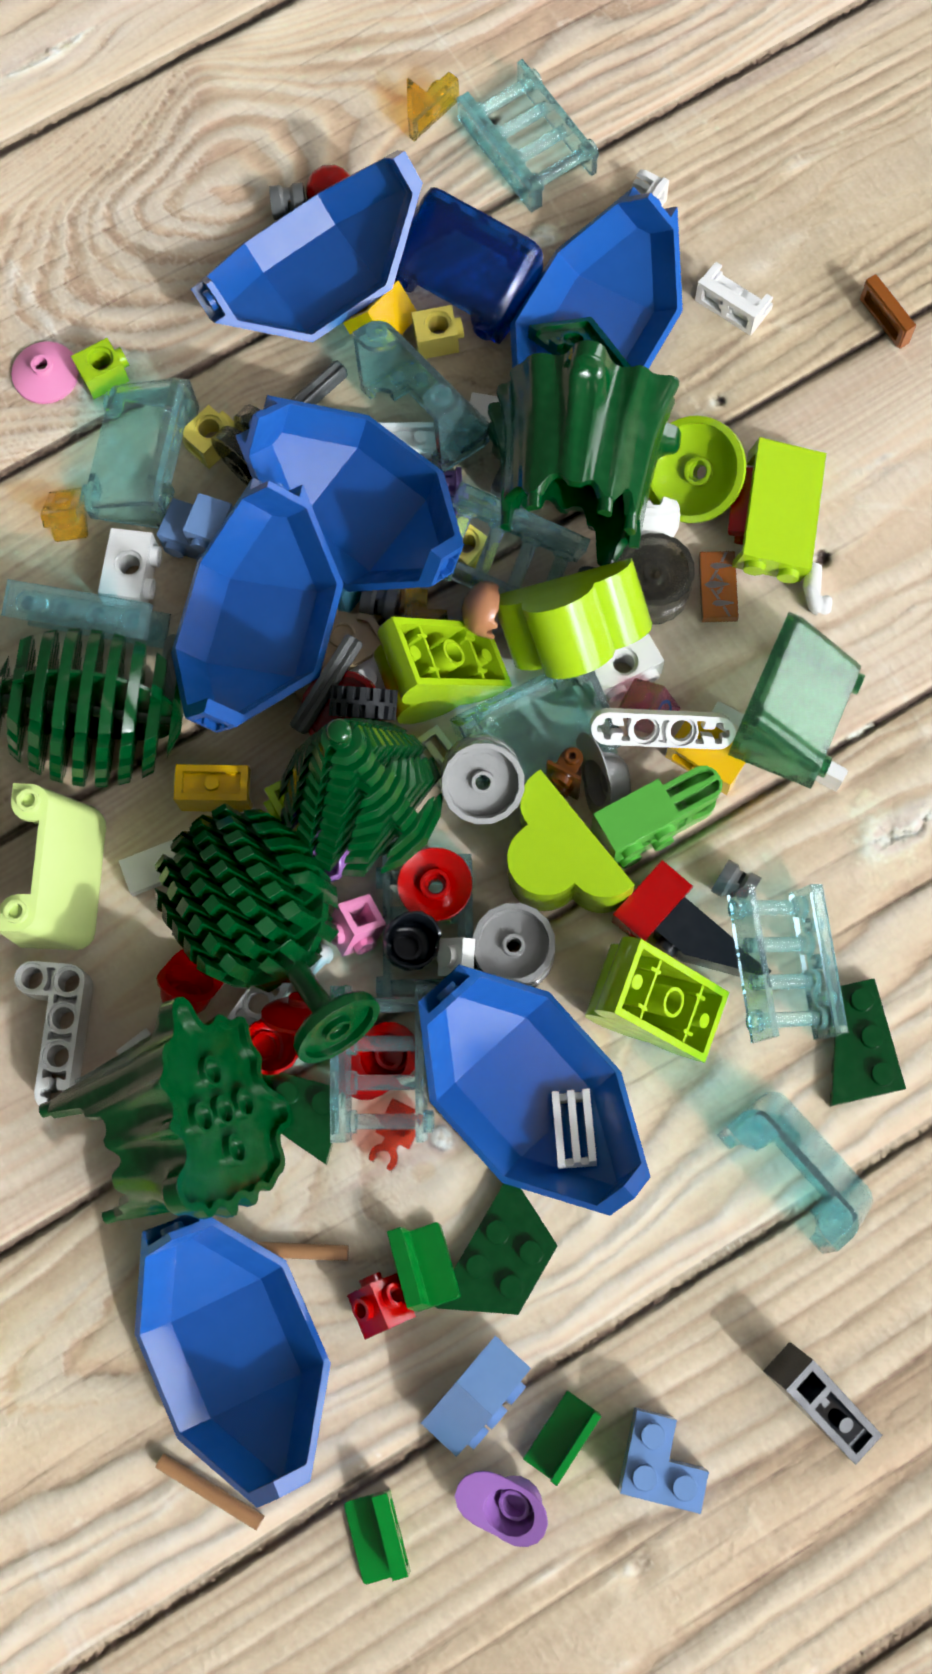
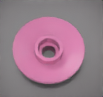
[11,341,79,404]

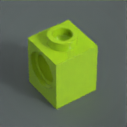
[71,338,130,399]

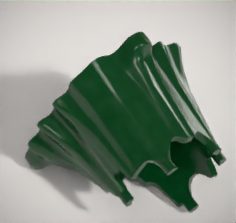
[487,340,681,566]
[39,997,291,1224]

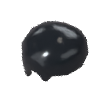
[382,911,442,971]

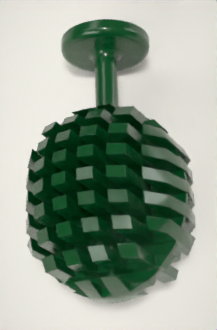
[0,628,183,787]
[155,803,380,1063]

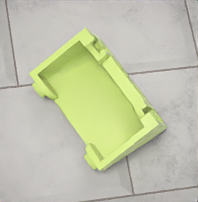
[0,783,106,950]

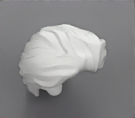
[640,497,681,547]

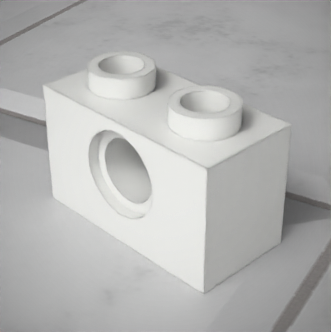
[98,528,162,611]
[583,633,664,704]

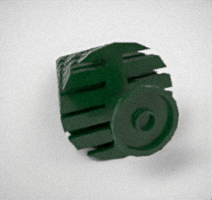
[278,718,443,877]

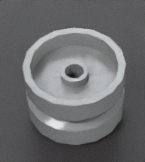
[440,734,525,825]
[473,903,555,987]

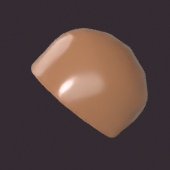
[461,581,500,640]

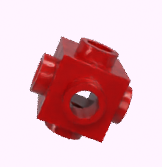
[347,1272,416,1340]

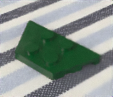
[435,1184,558,1315]

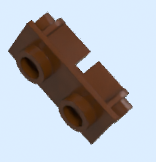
[546,747,583,800]

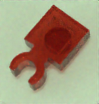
[369,1098,427,1172]

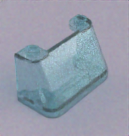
[352,320,490,472]
[80,378,199,529]
[450,671,620,785]
[717,1092,873,1254]

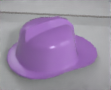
[455,1471,548,1547]

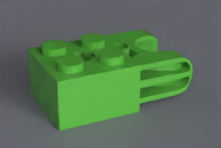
[591,766,722,869]

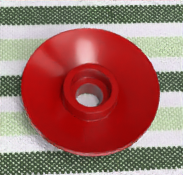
[397,847,472,921]
[261,992,312,1034]

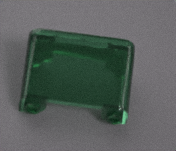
[728,612,865,789]

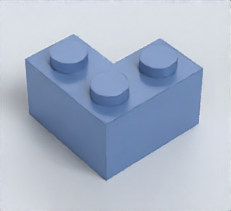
[157,493,233,561]
[421,1336,531,1457]
[618,1407,709,1514]

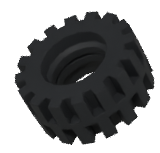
[329,685,398,720]

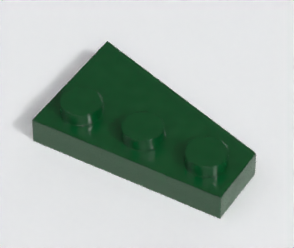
[528,317,631,367]
[830,978,906,1107]
[262,1072,348,1165]

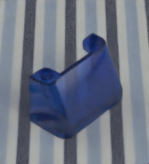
[395,187,543,345]

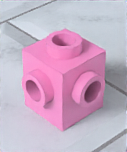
[331,894,387,957]

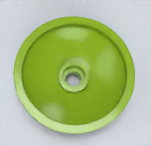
[649,415,746,523]

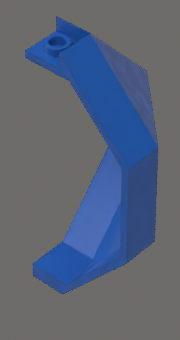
[191,150,423,343]
[510,187,683,369]
[235,395,464,592]
[171,477,344,733]
[418,964,651,1216]
[134,1214,331,1508]

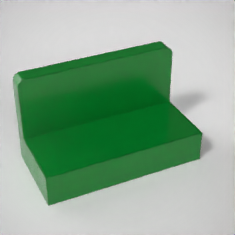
[387,1222,461,1312]
[523,1390,602,1486]
[344,1489,411,1585]

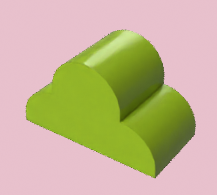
[497,558,652,679]
[373,617,512,724]
[507,769,635,913]
[585,936,729,1063]

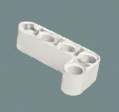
[14,961,93,1105]

